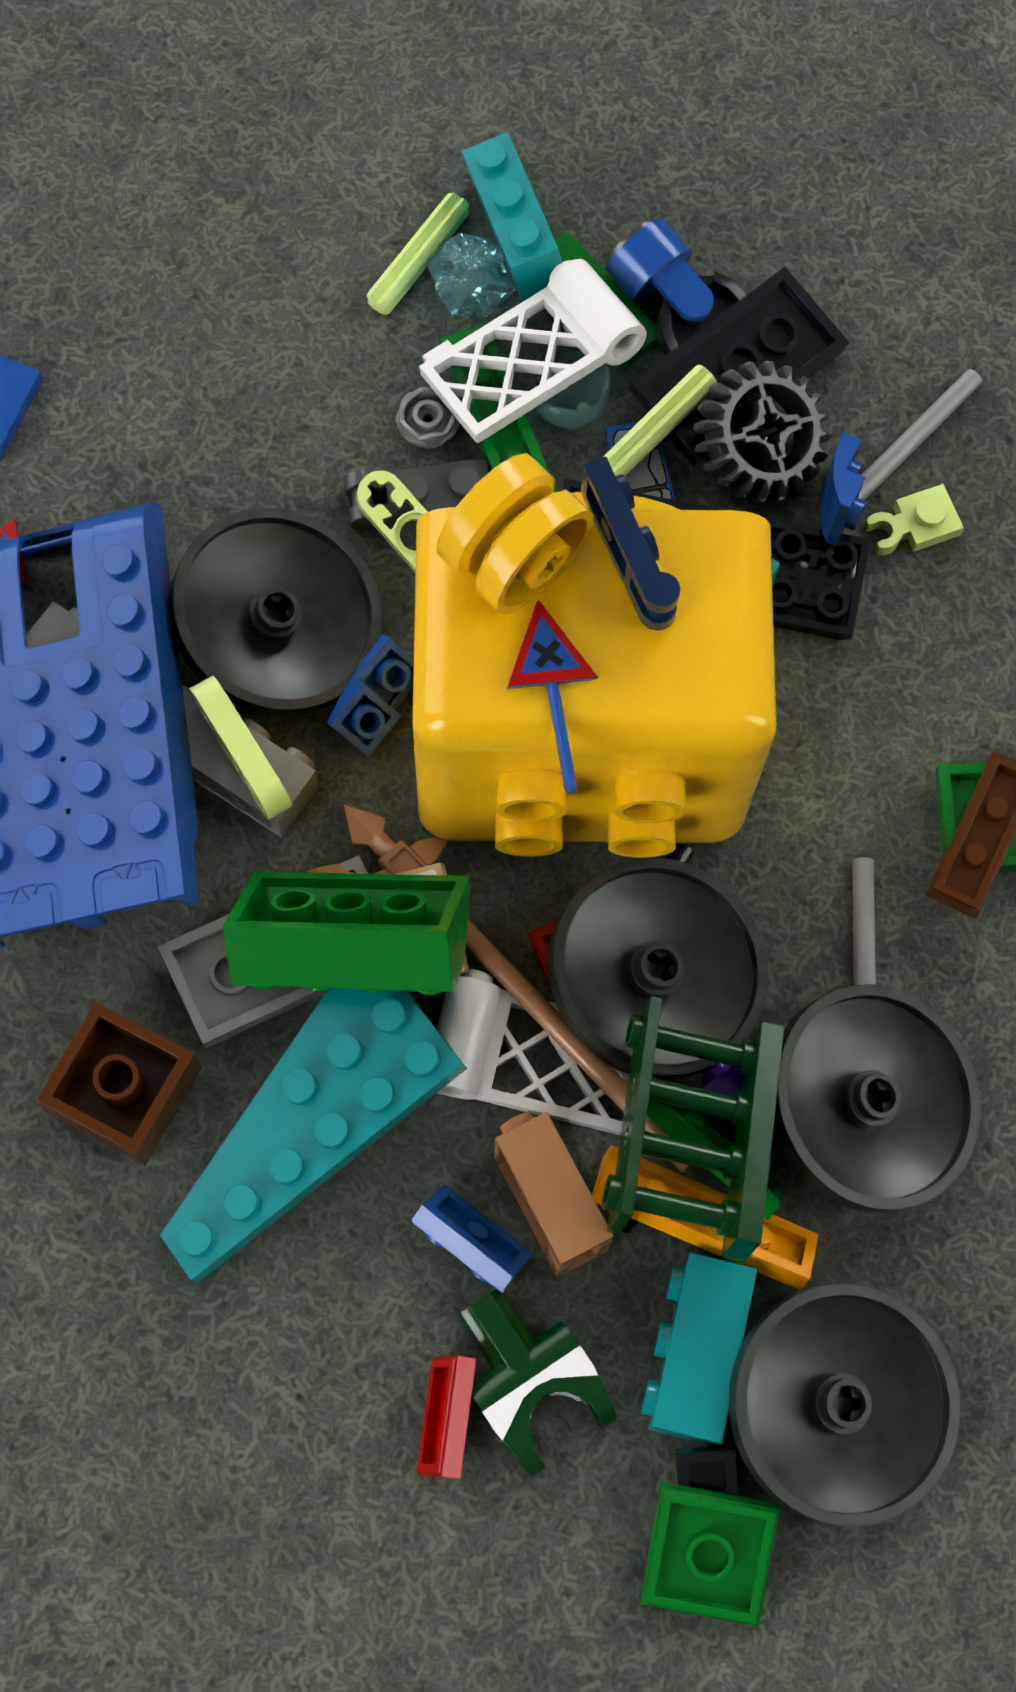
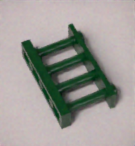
[602,996,784,1262]

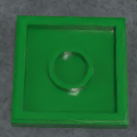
[640,1482,780,1627]

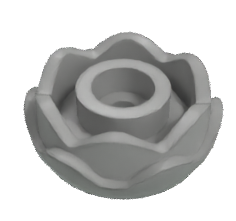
[395,387,460,449]

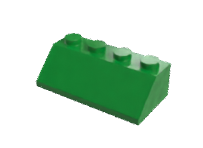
[223,872,471,995]

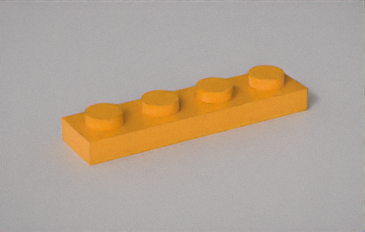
[592,1145,819,1291]

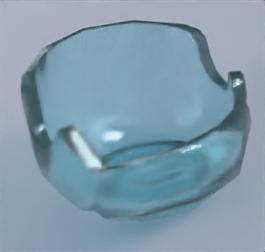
[533,352,611,430]

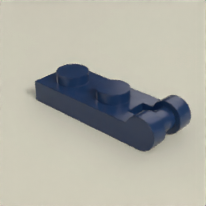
[581,456,681,631]

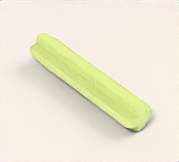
[367,192,469,315]
[603,364,717,476]

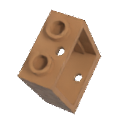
[494,1111,614,1278]

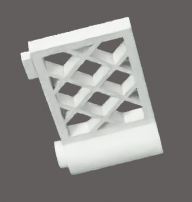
[419,259,647,444]
[436,969,629,1135]

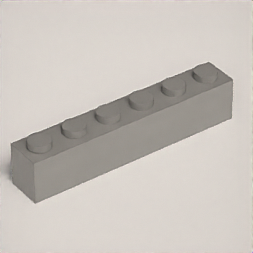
[26,602,319,838]

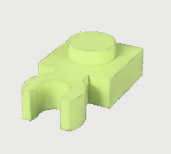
[864,484,964,556]

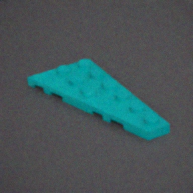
[160,988,467,1283]

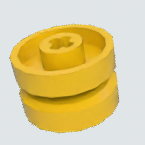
[437,453,594,615]

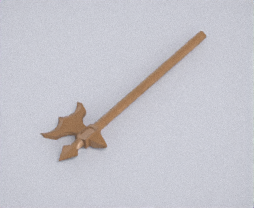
[306,805,692,1174]

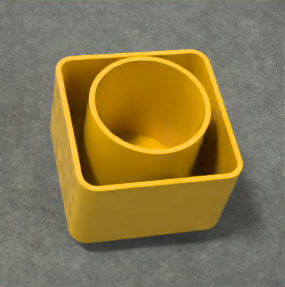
[412,492,777,858]

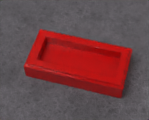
[416,1355,476,1479]

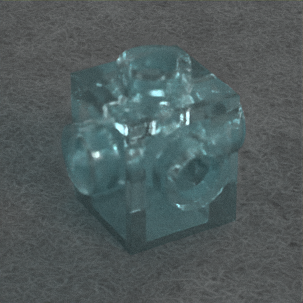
[426,233,516,320]

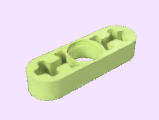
[356,471,428,572]
[189,675,293,820]

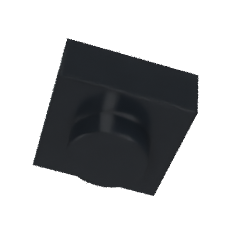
[675,1445,738,1496]

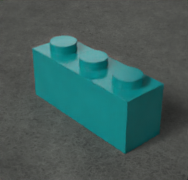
[462,132,563,301]
[641,1252,757,1446]

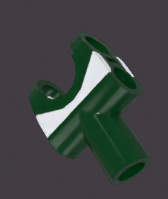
[458,1289,617,1477]

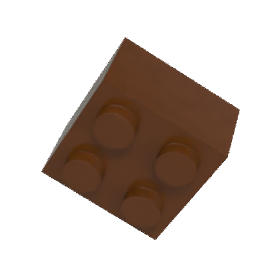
[36,1001,202,1166]

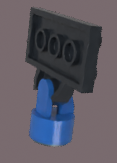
[606,218,850,466]

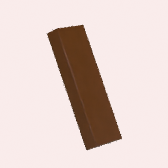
[925,751,1016,919]

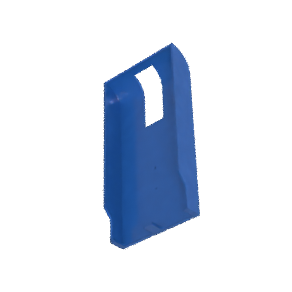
[0,502,200,948]

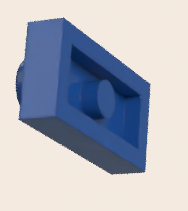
[411,1184,534,1293]

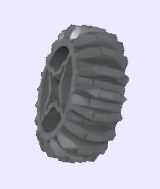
[692,361,833,503]

